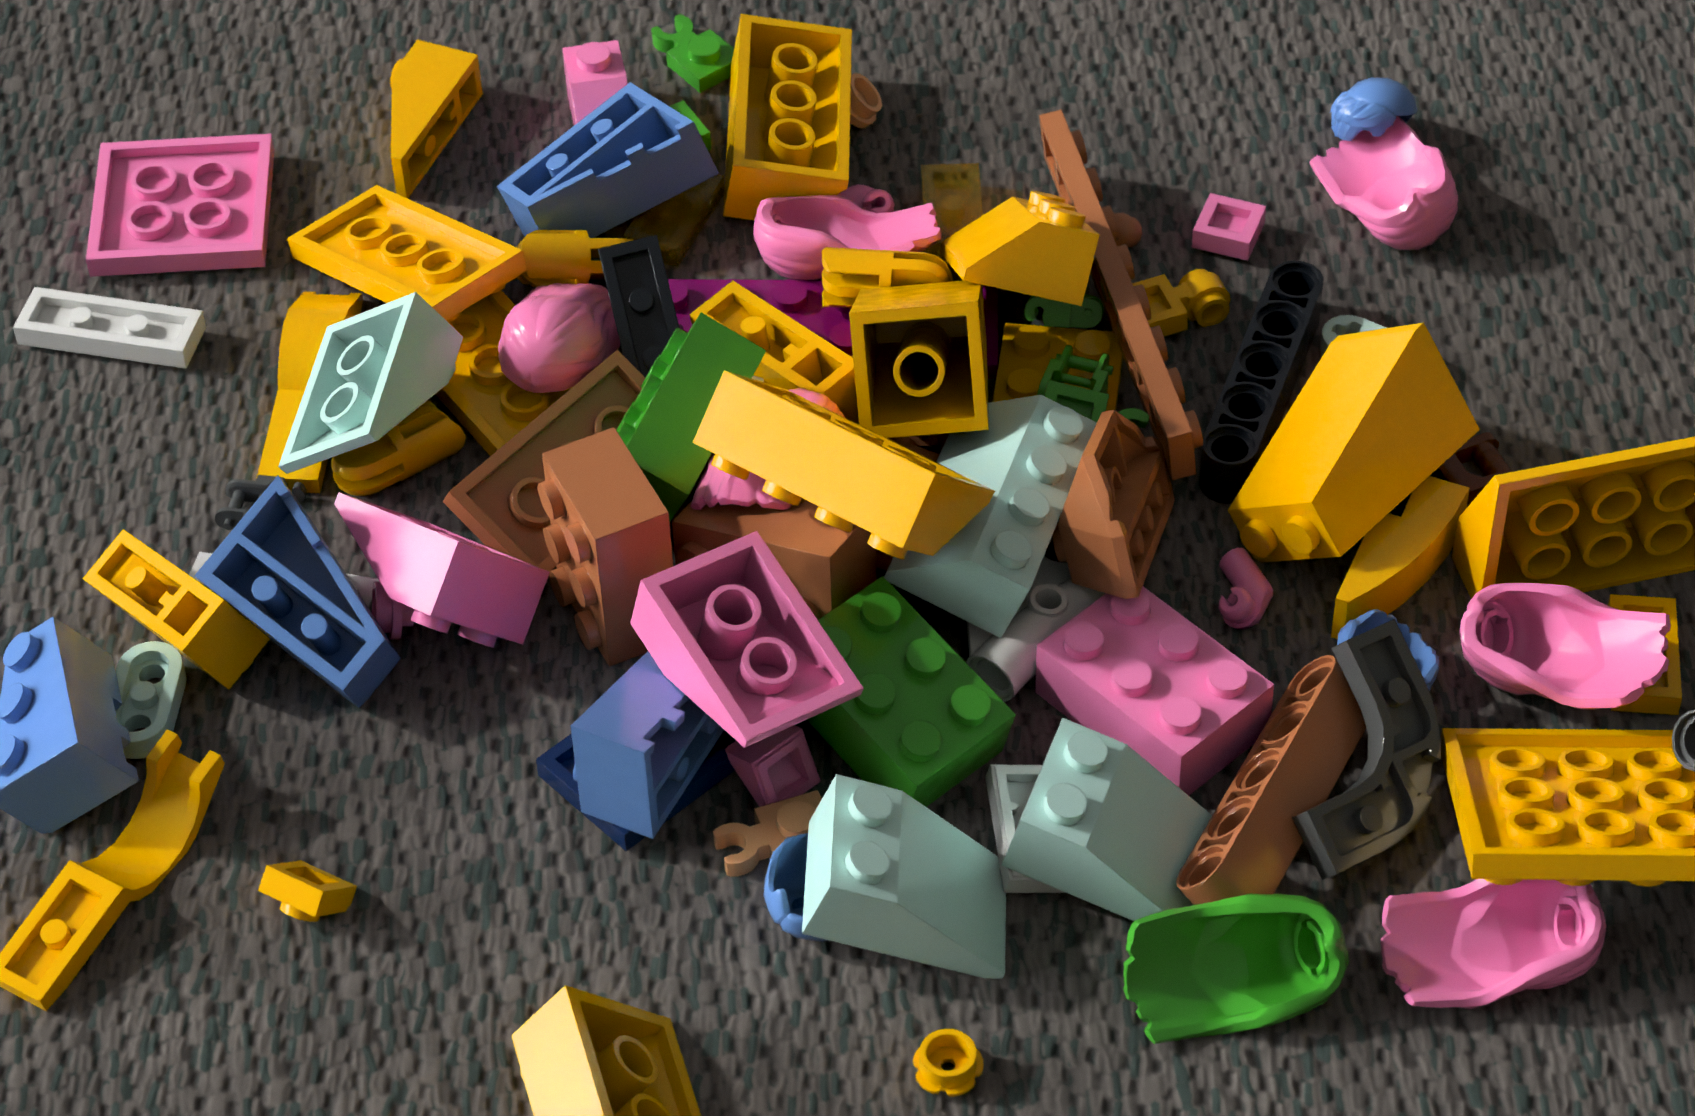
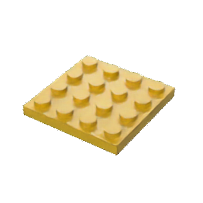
[1441,728,1695,887]

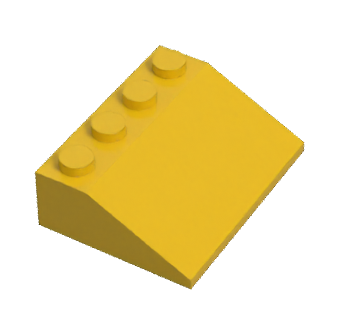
[1452,436,1695,599]

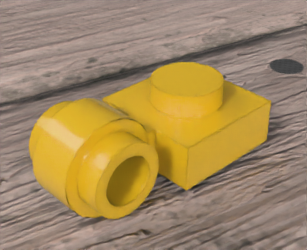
[1132,269,1231,336]

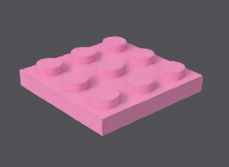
[86,134,275,277]

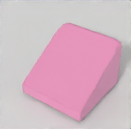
[725,725,821,807]

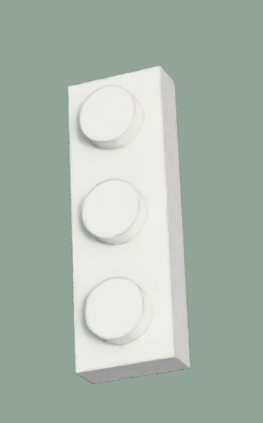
[13,287,206,369]

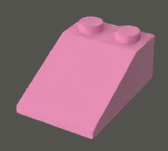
[334,492,550,648]
[630,531,863,748]

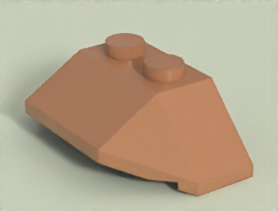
[1053,410,1175,599]

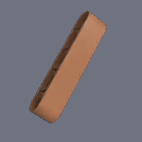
[1176,655,1366,905]

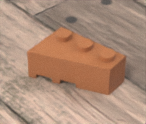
[672,500,877,620]

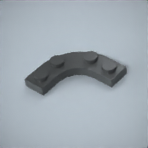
[1292,619,1441,880]

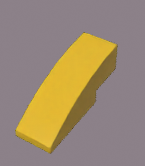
[1331,476,1470,639]

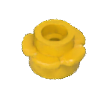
[913,1029,984,1097]

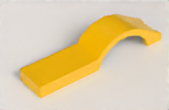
[257,291,363,493]
[0,729,225,1011]

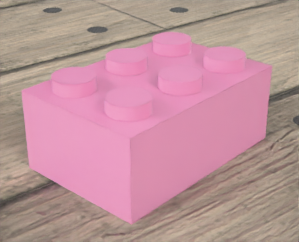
[1036,586,1274,796]

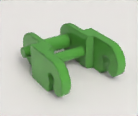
[1024,294,1104,328]
[1037,345,1114,396]

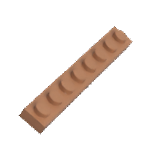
[1039,110,1203,480]

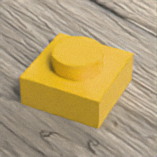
[258,860,357,922]

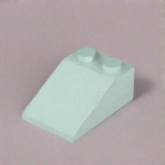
[278,292,463,474]
[1001,717,1213,921]
[802,774,1006,979]

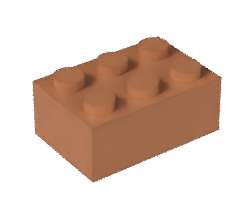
[538,427,673,667]

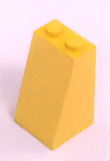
[849,281,989,438]
[1228,322,1480,563]

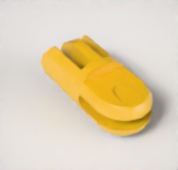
[517,230,633,287]
[822,247,953,308]
[331,400,466,496]

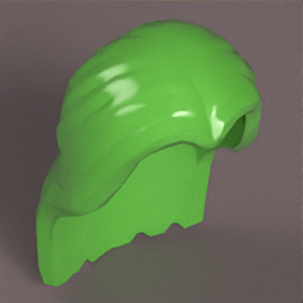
[1123,893,1349,1044]

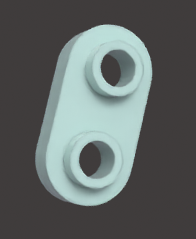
[115,641,186,759]

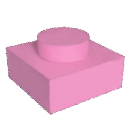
[1192,193,1266,261]

